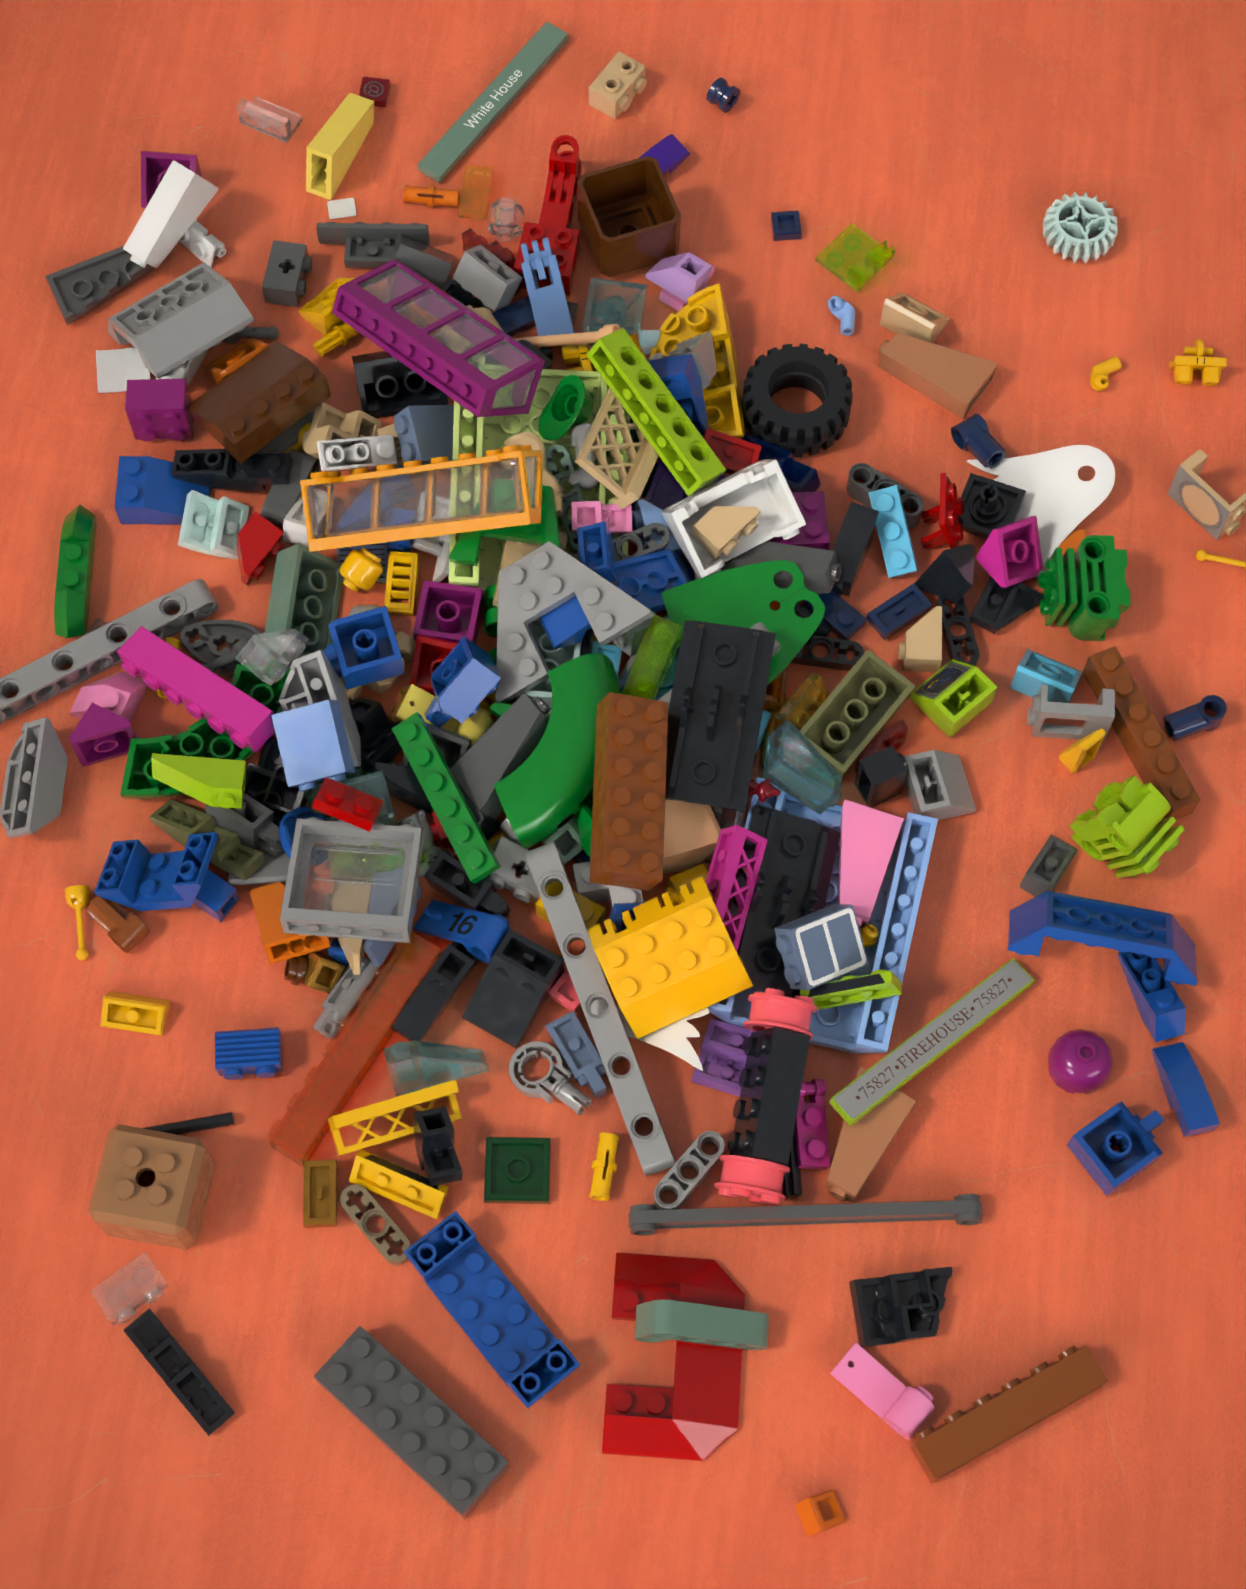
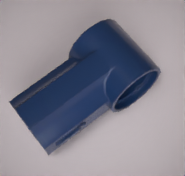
[951,414,1006,469]
[1163,695,1227,742]

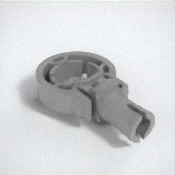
[509,1041,591,1115]

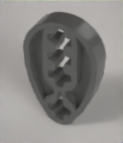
[180,619,264,679]

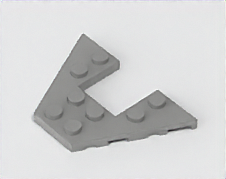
[496,541,655,704]

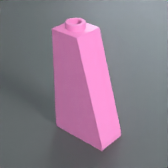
[838,800,904,928]

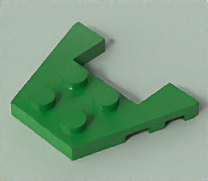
[449,479,561,566]

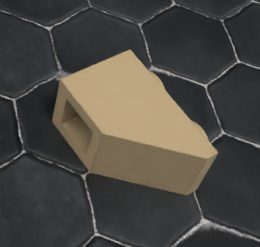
[691,506,761,560]

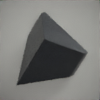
[915,543,974,603]

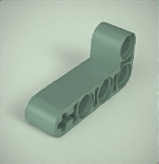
[635,1300,769,1350]

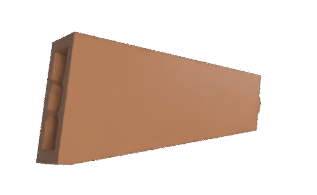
[878,332,998,419]
[825,1067,916,1203]

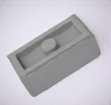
[228,852,290,885]

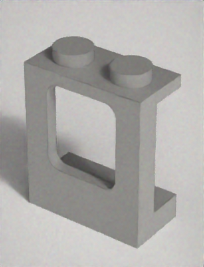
[1027,684,1115,742]

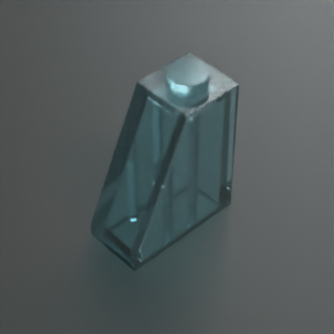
[763,720,842,814]

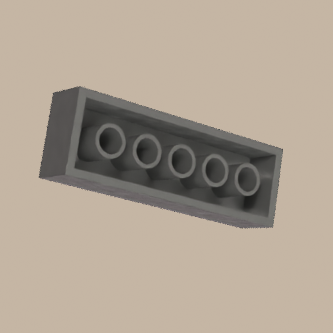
[314,1326,510,1519]

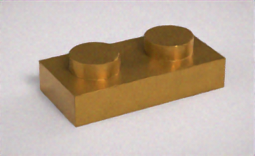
[303,1160,337,1228]

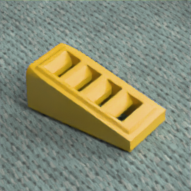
[384,551,420,616]
[1059,728,1106,773]

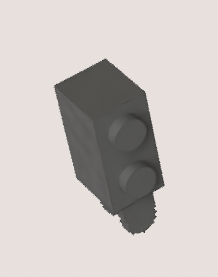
[206,793,284,857]

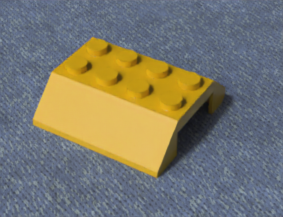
[587,875,753,1039]

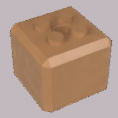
[88,1124,216,1250]

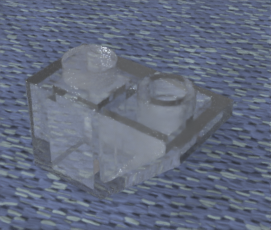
[235,629,309,686]

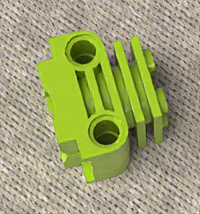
[1069,776,1185,879]

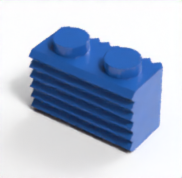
[215,1027,283,1080]

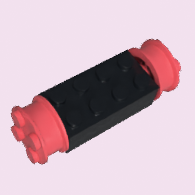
[714,988,818,1205]

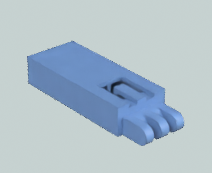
[521,237,575,336]

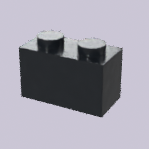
[854,745,908,808]

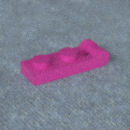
[794,1079,830,1169]

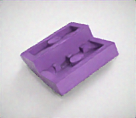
[691,1018,753,1097]

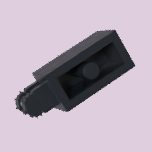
[424,851,511,918]

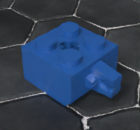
[323,606,405,690]
[424,636,501,728]
[1067,1101,1164,1196]

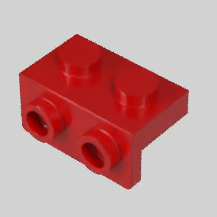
[703,428,762,476]
[312,777,384,832]

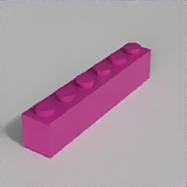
[117,626,275,753]

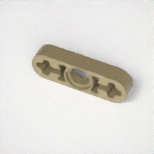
[340,1184,411,1265]

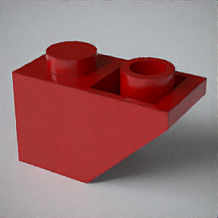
[236,511,284,585]

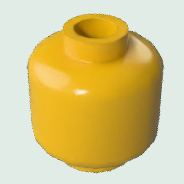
[339,547,383,592]

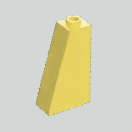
[306,93,374,200]

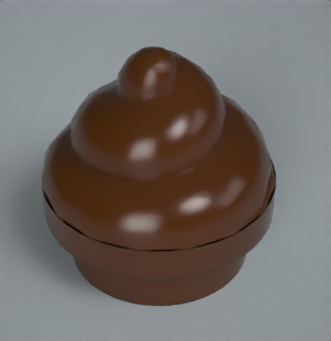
[284,955,309,985]

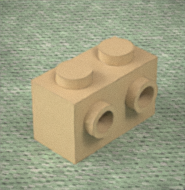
[588,51,647,120]

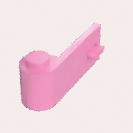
[830,1342,935,1440]

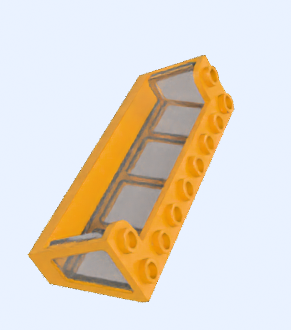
[300,445,543,552]

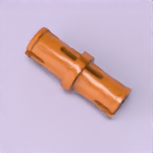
[403,185,460,208]

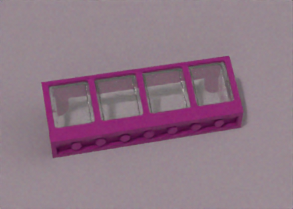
[332,259,545,417]

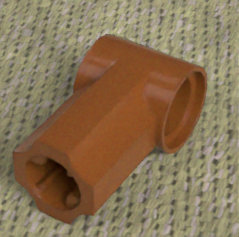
[86,896,150,953]

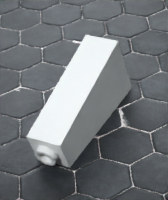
[123,160,219,269]

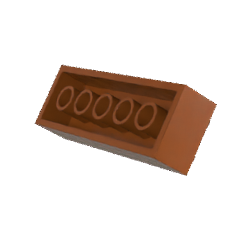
[590,692,668,891]

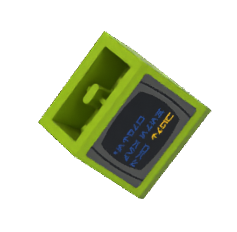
[909,659,998,738]

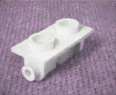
[179,219,226,268]

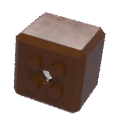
[577,156,681,277]

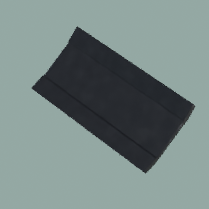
[665,621,776,813]
[725,805,840,998]

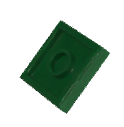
[484,1137,551,1204]

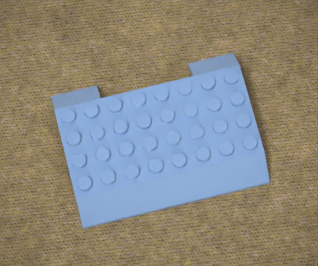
[707,777,938,1054]

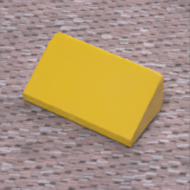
[100,991,170,1036]

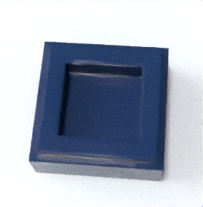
[771,211,802,241]

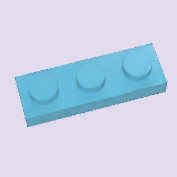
[868,485,919,578]

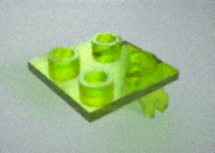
[815,223,896,292]

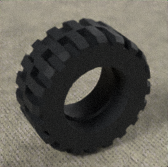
[742,343,853,457]

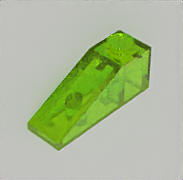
[621,615,682,700]

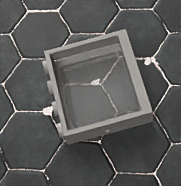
[280,817,424,943]

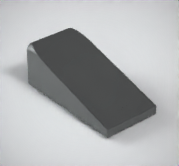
[1020,835,1078,897]

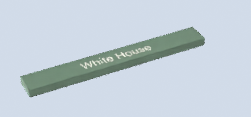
[417,21,568,183]

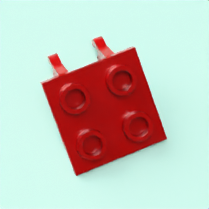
[921,473,964,549]

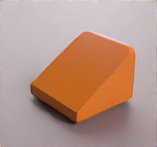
[795,1489,846,1537]

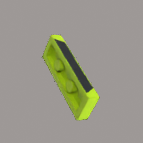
[800,970,902,1010]

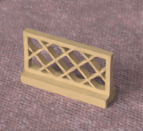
[575,388,659,509]

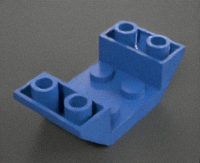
[94,832,219,911]

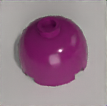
[1048,1029,1113,1094]

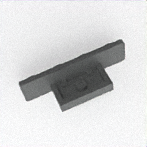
[316,222,430,268]

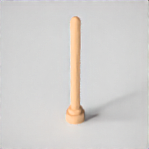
[513,324,621,348]

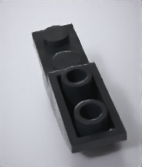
[171,449,293,491]
[391,942,479,1046]

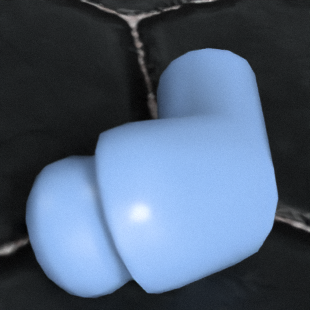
[827,296,855,336]

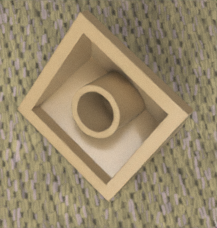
[880,292,950,343]

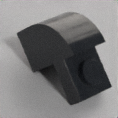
[414,1106,463,1186]

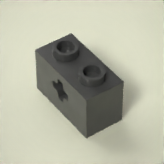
[262,240,312,307]

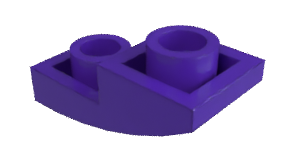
[639,134,690,175]

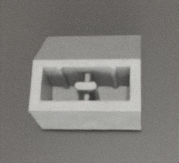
[904,750,976,820]

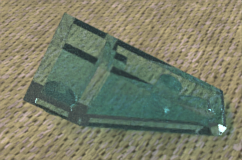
[383,1040,489,1096]

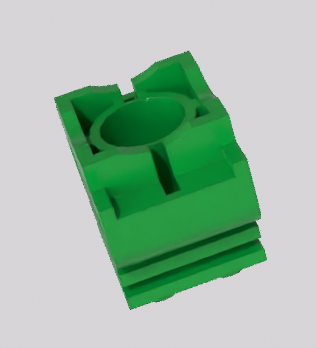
[1038,535,1131,641]

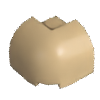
[302,402,382,459]

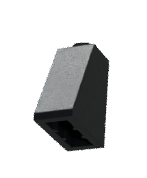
[832,501,879,597]

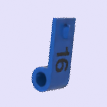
[413,900,510,963]

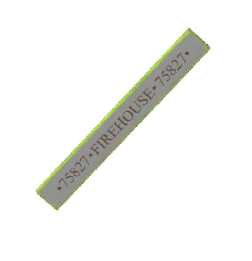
[829,958,1035,1126]

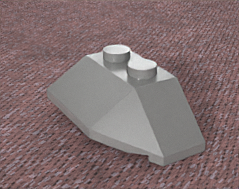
[279,650,361,768]
[0,718,68,838]

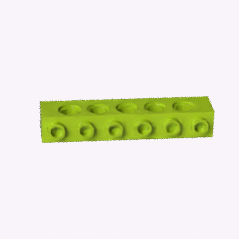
[586,327,726,497]

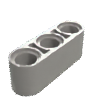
[653,1131,725,1210]

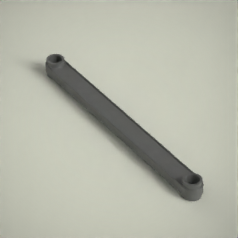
[628,1194,983,1236]

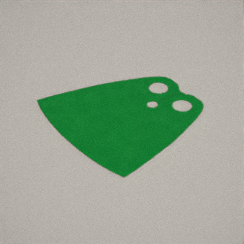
[661,560,825,686]

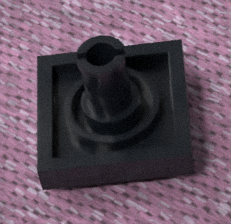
[959,473,1026,539]

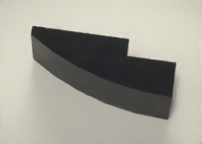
[370,762,463,814]

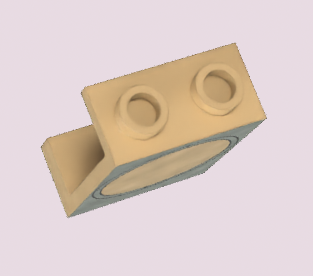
[1167,449,1246,540]

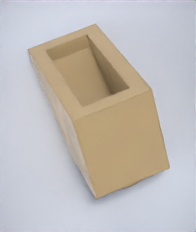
[897,606,942,673]

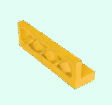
[328,1079,462,1156]

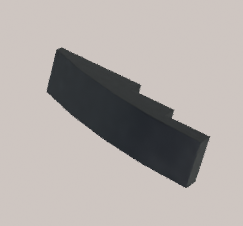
[123,1308,235,1436]

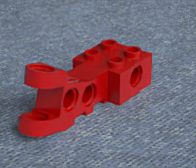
[514,135,582,296]

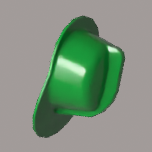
[538,375,594,441]

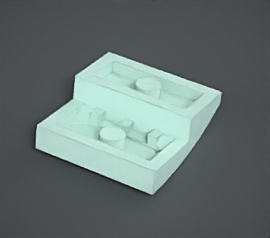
[178,490,249,560]

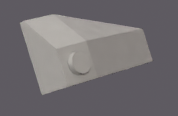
[647,331,717,390]

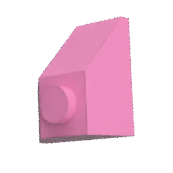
[69,671,148,723]

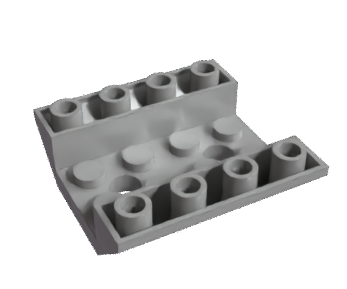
[107,262,254,378]

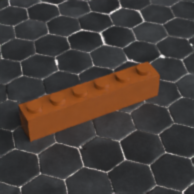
[1083,646,1200,820]
[911,1345,1108,1484]

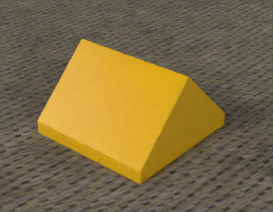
[298,277,366,336]

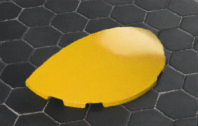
[649,284,744,438]

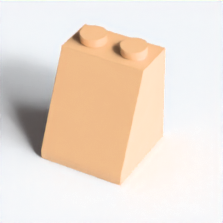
[663,800,720,874]

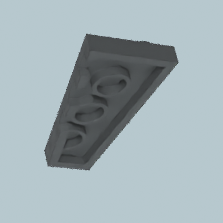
[45,246,162,325]

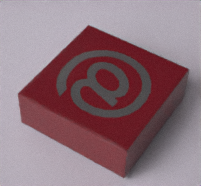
[359,77,390,107]

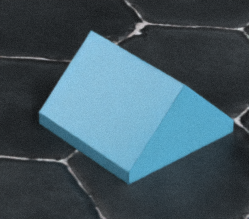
[1010,649,1083,703]

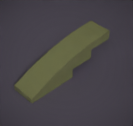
[149,799,266,881]

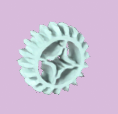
[1042,192,1118,264]

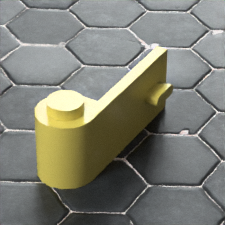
[396,684,494,746]

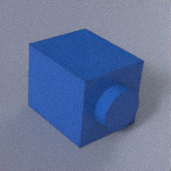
[193,869,240,923]

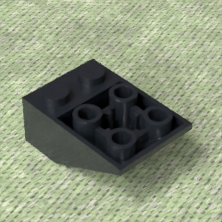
[462,929,565,1049]

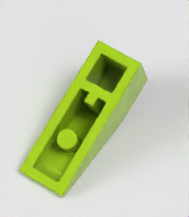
[151,753,246,809]

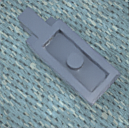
[545,1011,607,1099]

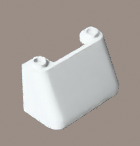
[661,459,806,578]

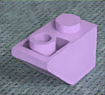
[645,252,712,302]

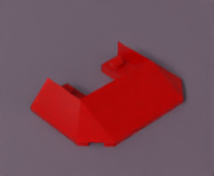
[602,1253,745,1461]

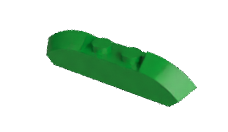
[54,505,96,638]

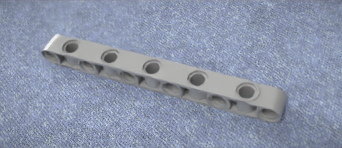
[0,579,219,724]
[524,842,675,1177]

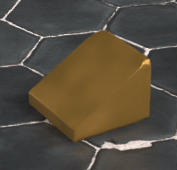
[305,952,345,994]

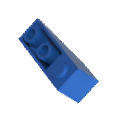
[1118,952,1186,1042]

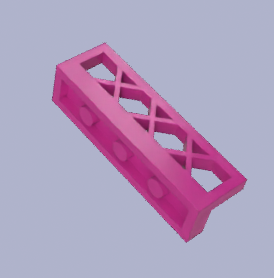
[706,825,767,951]

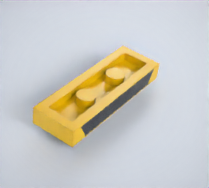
[349,1149,449,1219]

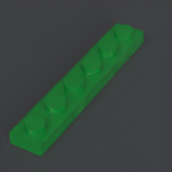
[392,712,501,884]

